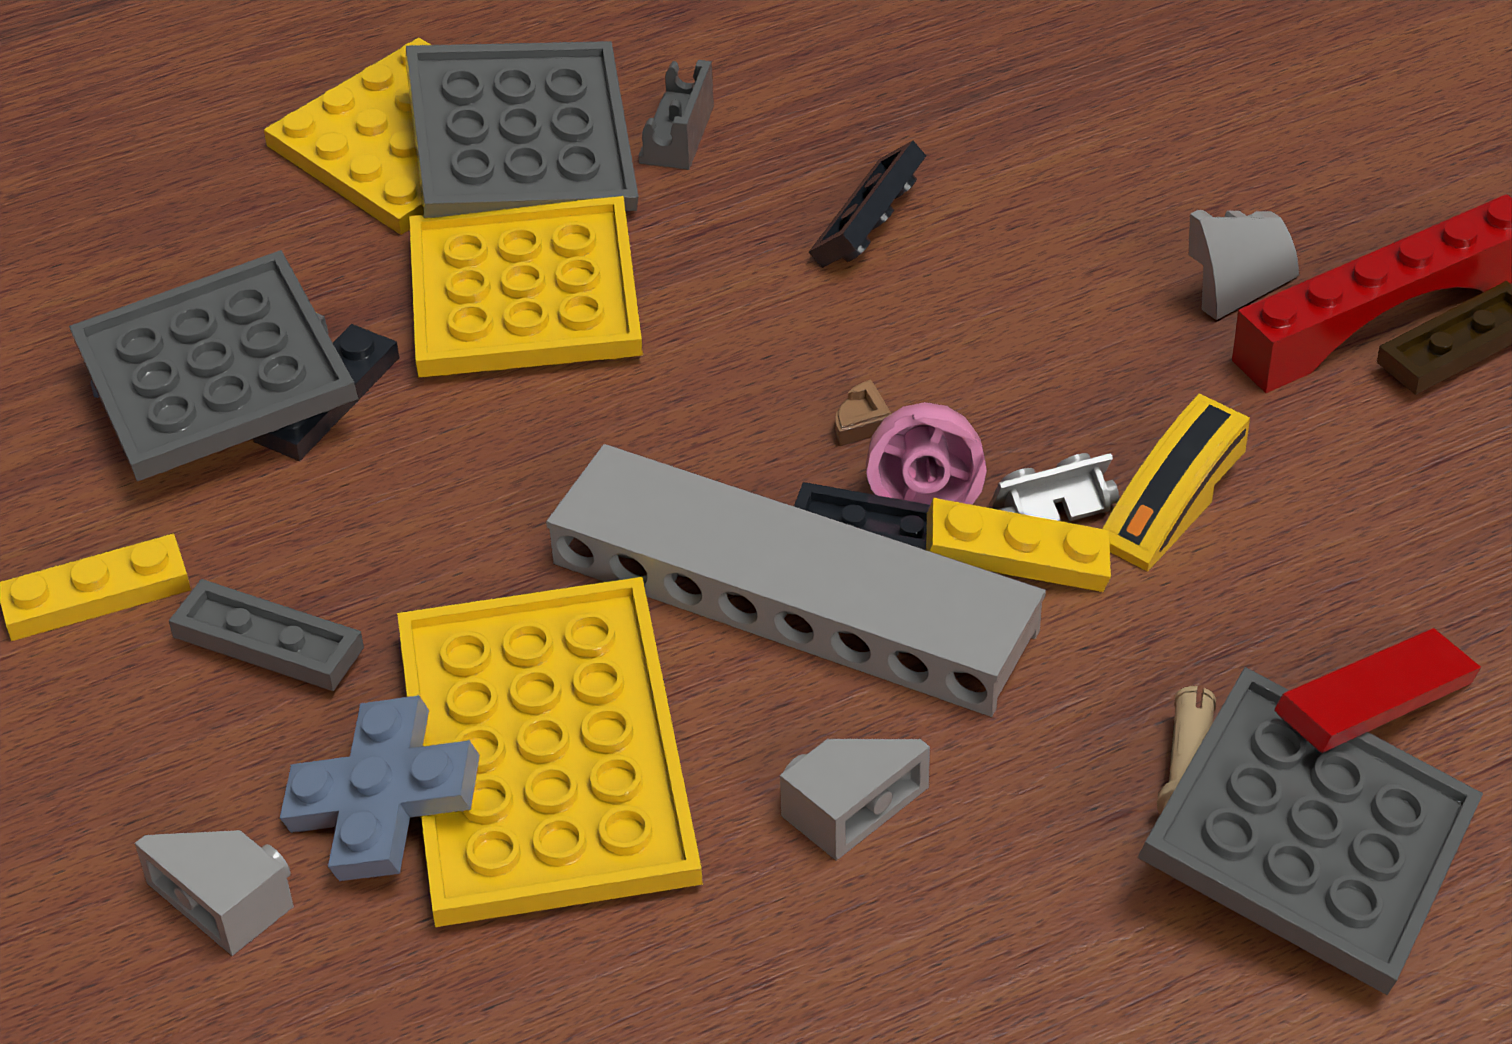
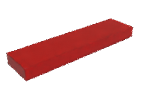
[1274,628,1481,753]

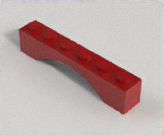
[1232,194,1512,393]

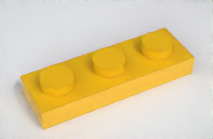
[926,498,1111,592]
[0,533,191,641]

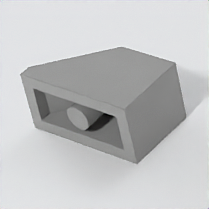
[780,739,930,861]
[135,830,294,956]

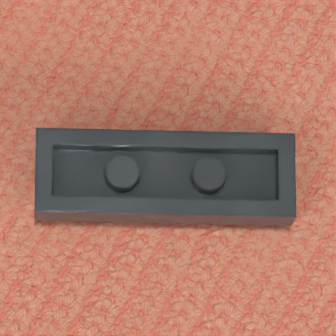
[169,579,364,691]

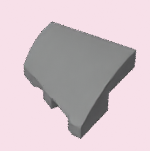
[1188,210,1299,320]

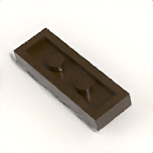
[1376,281,1512,395]

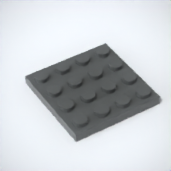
[405,41,639,218]
[69,250,358,482]
[1137,667,1483,995]

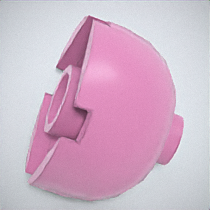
[866,402,987,505]

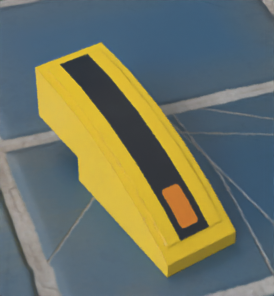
[1102,393,1250,572]

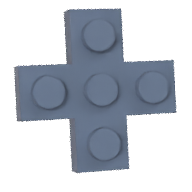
[280,695,480,881]

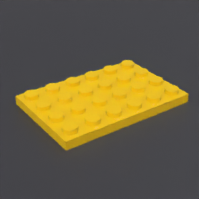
[397,577,703,927]

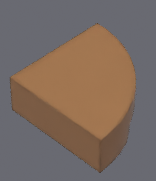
[835,380,892,446]

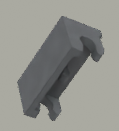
[639,60,714,170]

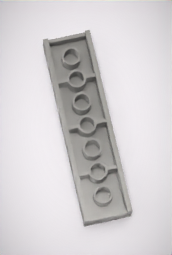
[546,444,1046,717]

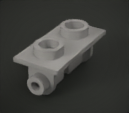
[989,453,1119,521]

